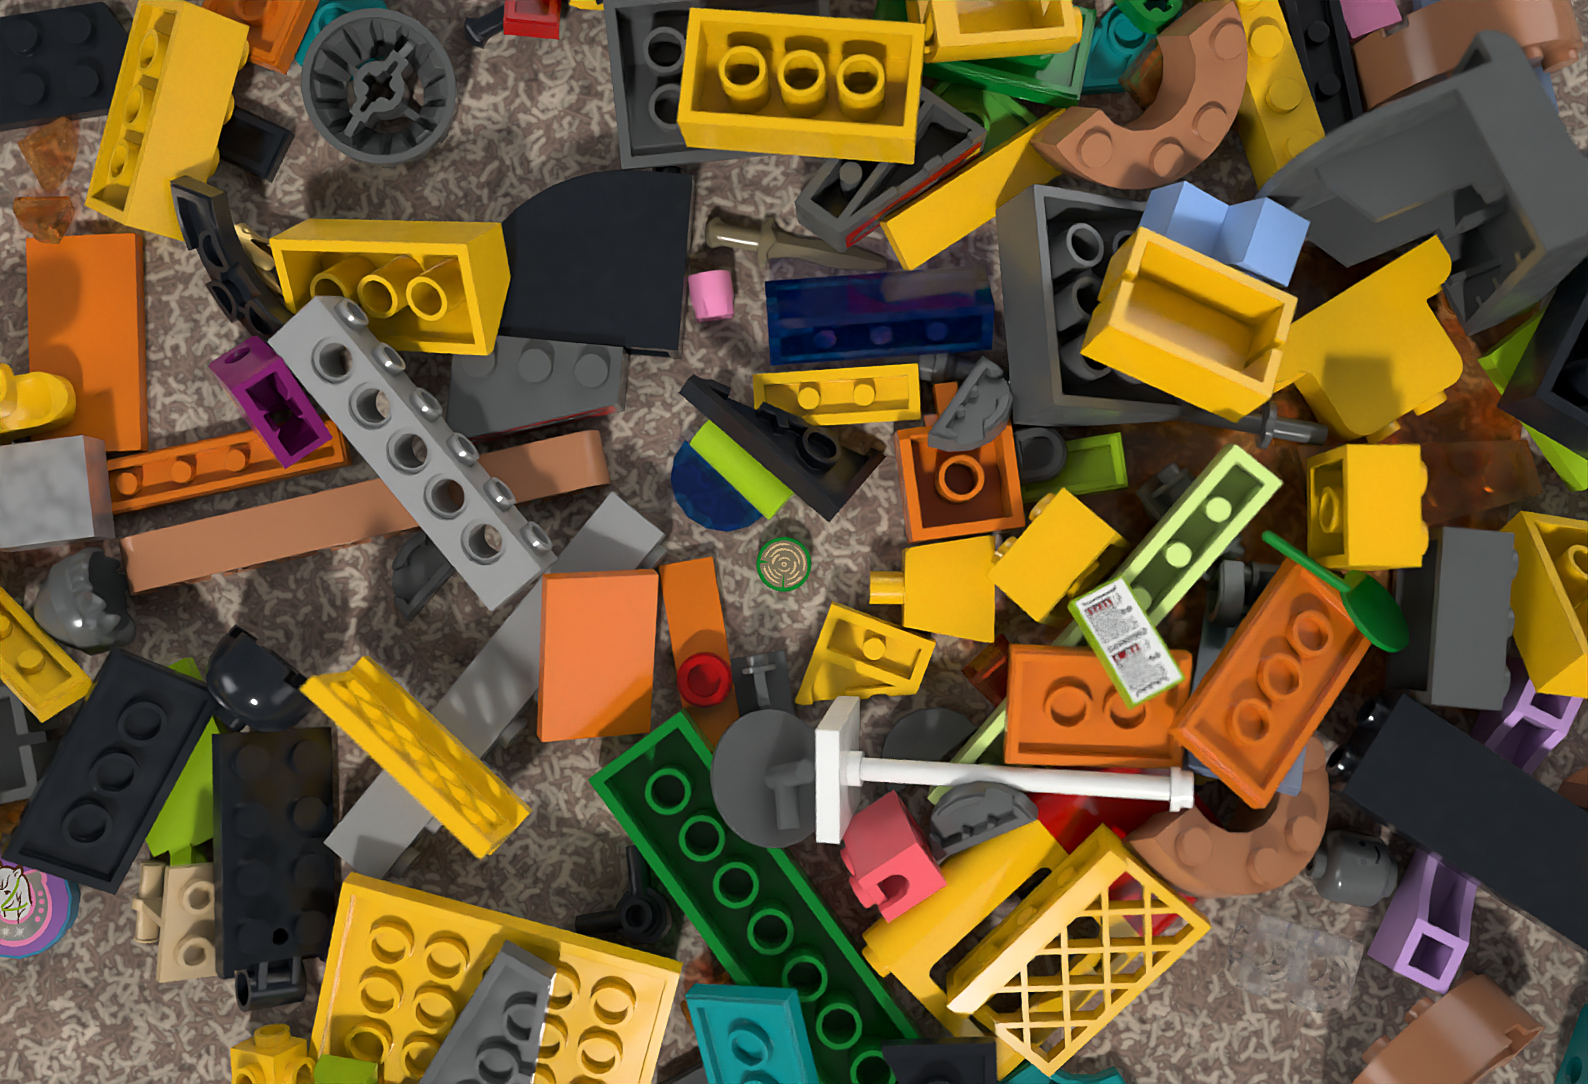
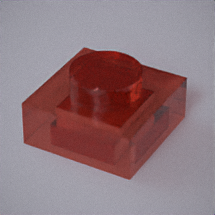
[961,633,1012,708]

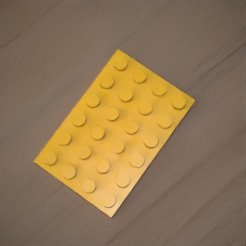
[307,872,683,1084]

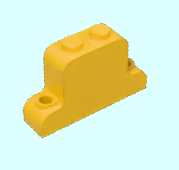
[1243,235,1463,445]

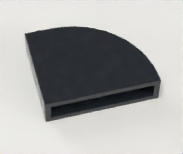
[497,166,696,359]

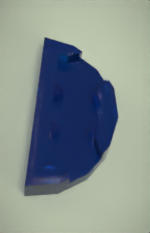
[670,440,764,532]

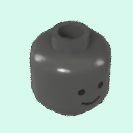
[1305,828,1398,908]

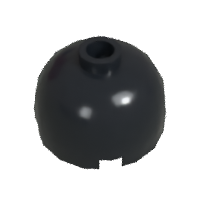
[205,624,317,733]

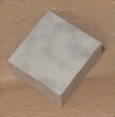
[0,435,115,552]

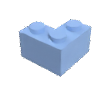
[1138,181,1310,288]

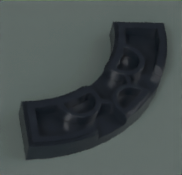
[170,175,300,381]

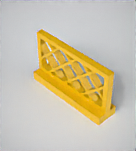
[300,656,533,859]
[946,823,1212,1077]

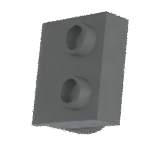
[1254,30,1588,337]

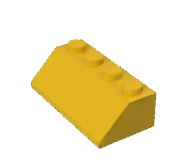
[84,0,250,242]
[269,218,511,356]

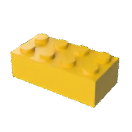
[677,8,926,164]

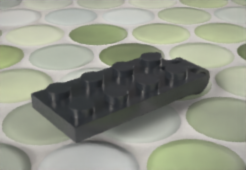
[212,726,335,1012]

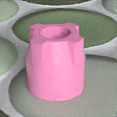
[688,270,734,323]

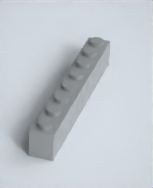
[323,492,668,880]

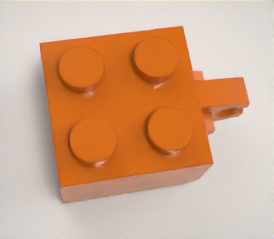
[893,381,1026,544]

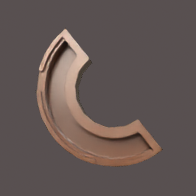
[1029,0,1248,190]
[1350,0,1584,115]
[1121,731,1329,899]
[1348,970,1545,1084]

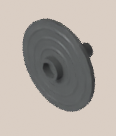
[710,709,816,848]

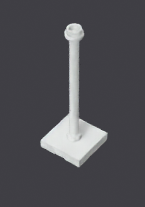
[816,696,1193,844]

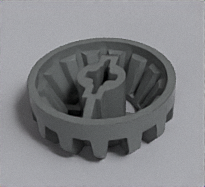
[301,8,459,168]

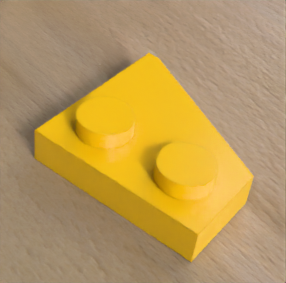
[795,601,936,705]

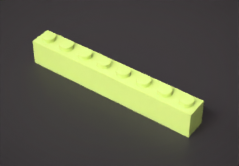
[927,443,1283,806]

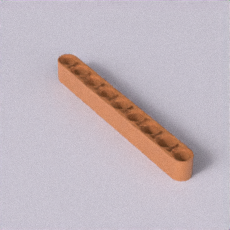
[118,430,611,596]

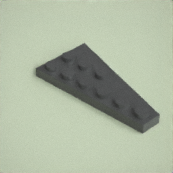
[417,939,557,1084]

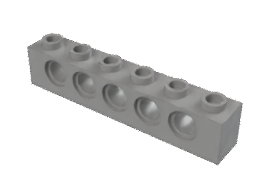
[267,296,559,612]

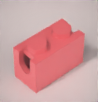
[839,790,947,922]

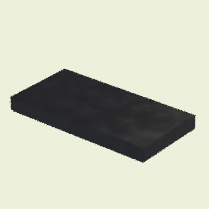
[0,646,219,895]

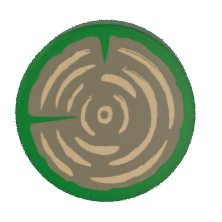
[756,537,811,592]

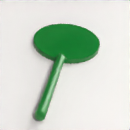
[1262,530,1409,652]

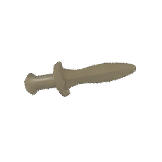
[704,216,888,271]

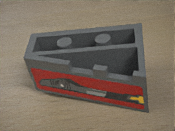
[794,86,987,253]
[446,336,630,445]

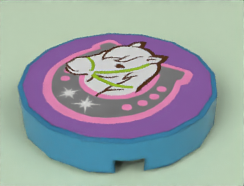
[0,855,80,959]

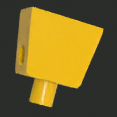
[869,536,996,643]

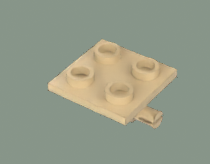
[131,860,277,983]

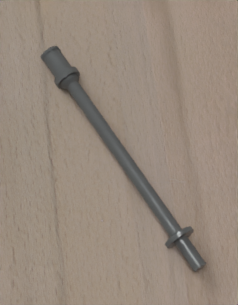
[884,339,1328,449]

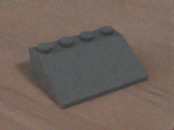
[603,0,831,170]
[995,184,1193,427]

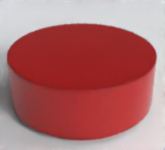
[677,652,733,708]

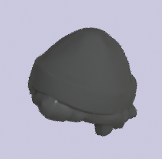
[34,547,136,656]

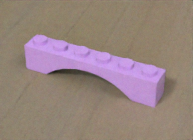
[1367,656,1584,995]

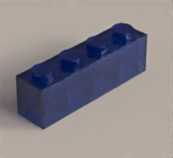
[765,265,995,366]

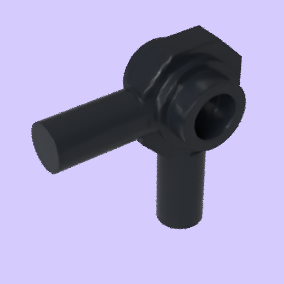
[575,845,673,945]

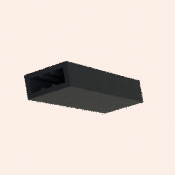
[1325,690,1588,958]

